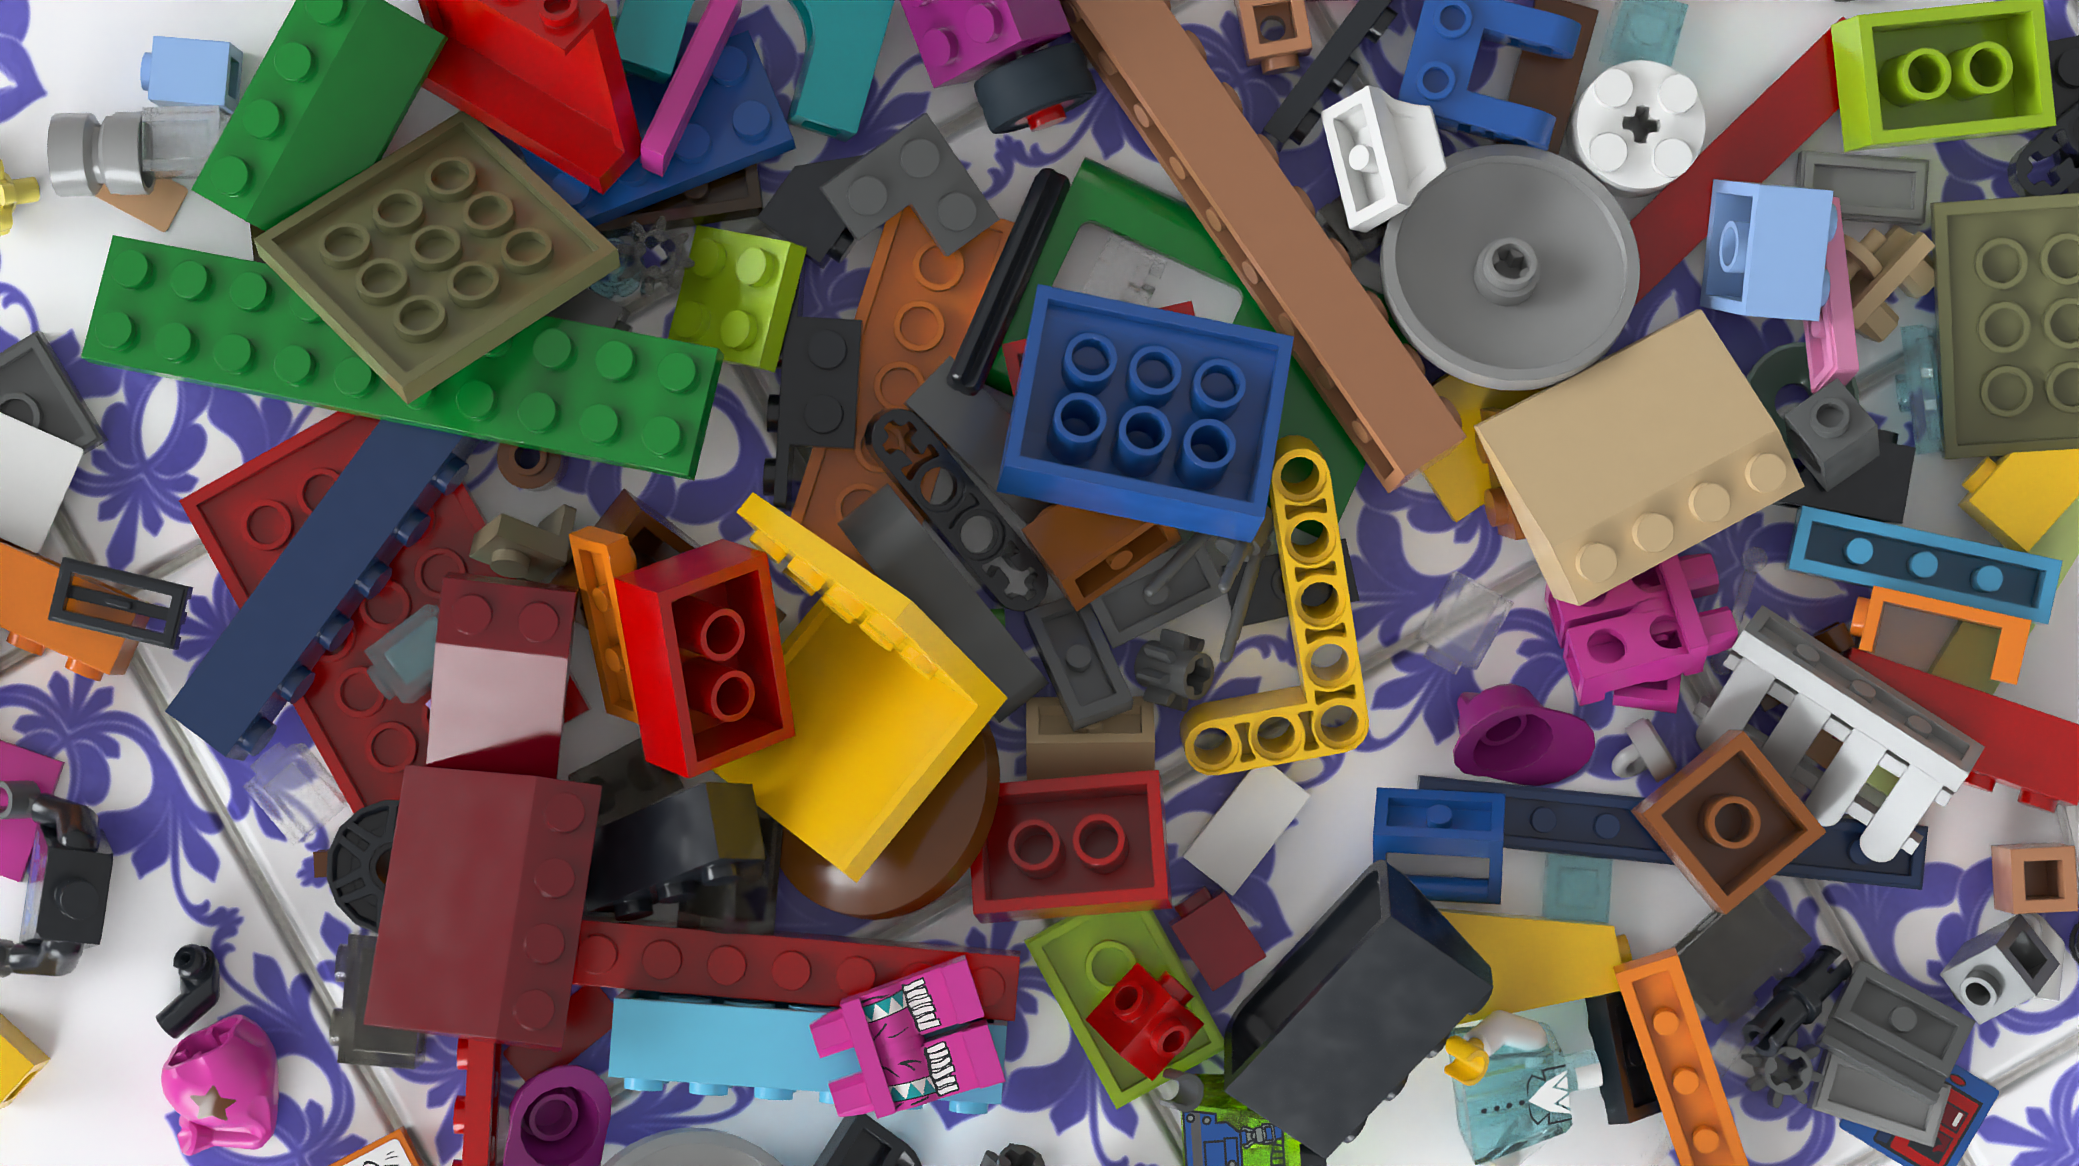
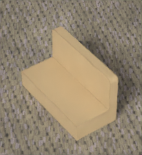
[1026,696,1155,781]

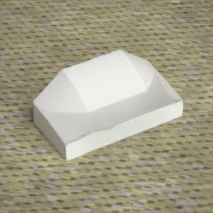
[1321,85,1447,233]

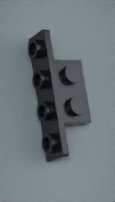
[763,258,863,511]

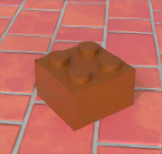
[1631,730,1826,915]

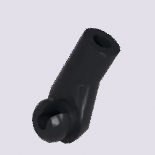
[155,944,220,1039]

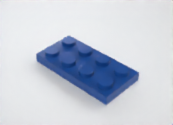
[520,30,796,227]

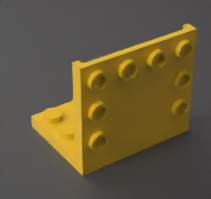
[711,492,1008,883]

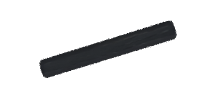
[947,168,1070,396]

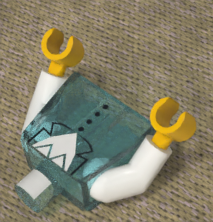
[1444,1010,1603,1166]

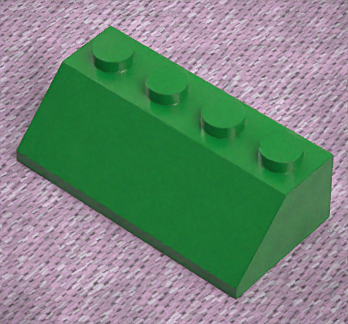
[191,0,448,232]

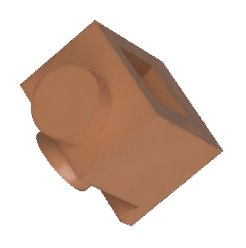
[1234,0,1313,75]

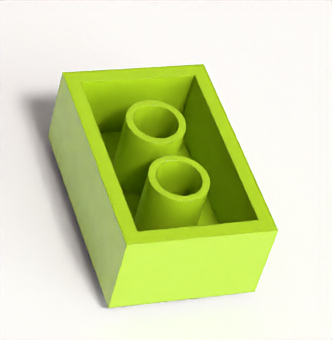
[1831,0,2056,152]

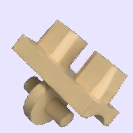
[1844,225,1935,343]

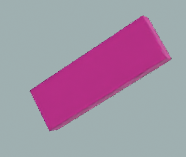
[640,0,742,177]

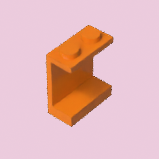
[1849,585,2032,685]

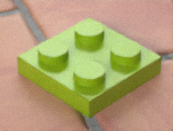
[668,225,807,373]

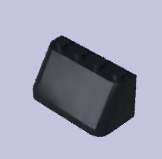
[1224,860,1493,1159]

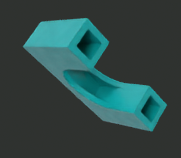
[613,0,895,142]

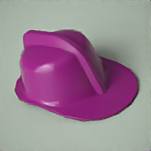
[1453,683,1595,786]
[503,1065,612,1166]

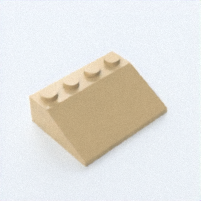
[1474,309,1805,606]

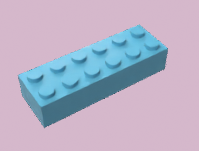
[608,989,1007,1114]

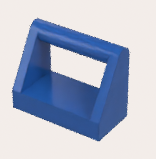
[1373,787,1506,905]

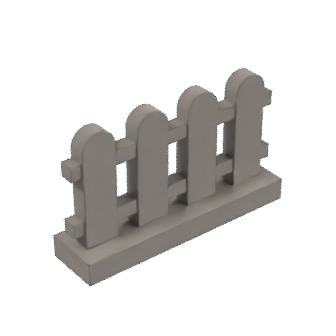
[1692,605,1985,862]

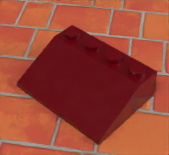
[363,765,602,1052]

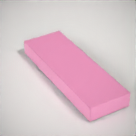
[1803,197,1859,394]

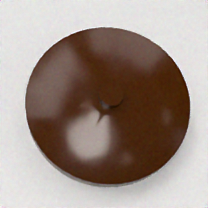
[765,723,1000,920]

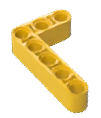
[1180,435,1369,775]

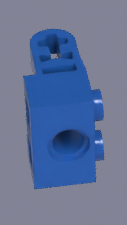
[1397,0,1582,151]

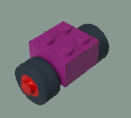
[900,0,1097,134]

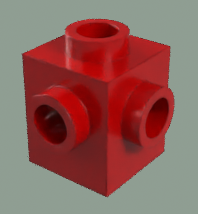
[1085,962,1204,1081]

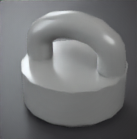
[1611,717,1678,783]

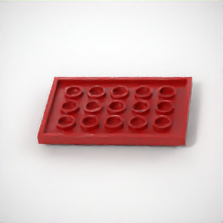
[179,411,592,814]

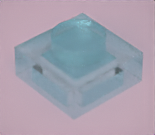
[1542,853,1613,923]

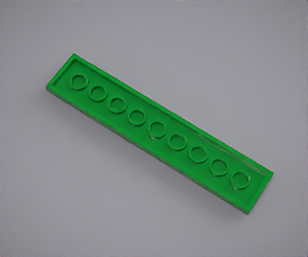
[81,235,725,481]

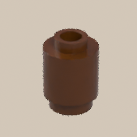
[497,443,569,492]

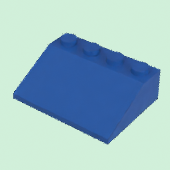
[996,284,1294,543]

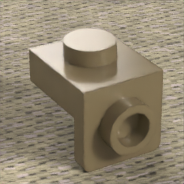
[469,504,577,582]

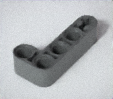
[837,483,1049,723]

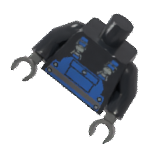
[0,780,113,978]

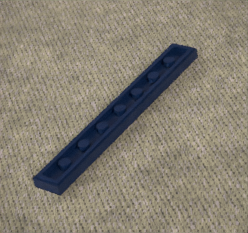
[1417,775,1928,890]

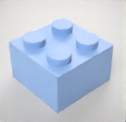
[1700,179,1838,322]

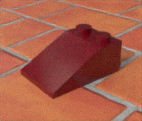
[426,572,580,779]

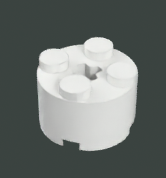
[1567,60,1706,198]

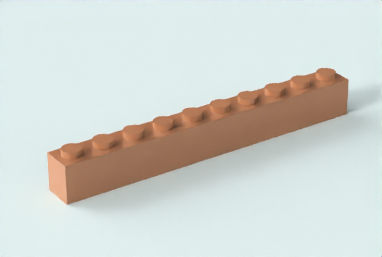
[1059,0,1467,494]

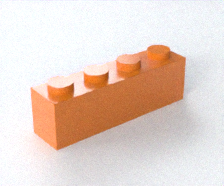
[0,538,150,682]

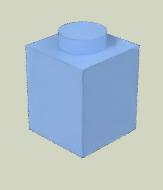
[140,36,243,114]

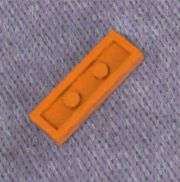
[568,525,639,724]

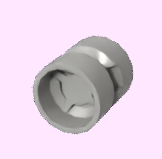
[47,111,157,197]

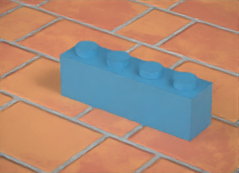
[1784,505,2063,625]

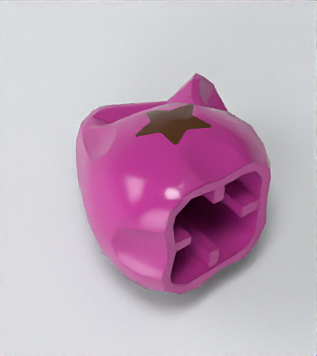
[161,1014,279,1156]

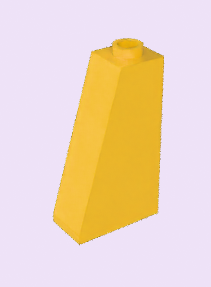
[1437,908,1632,1025]

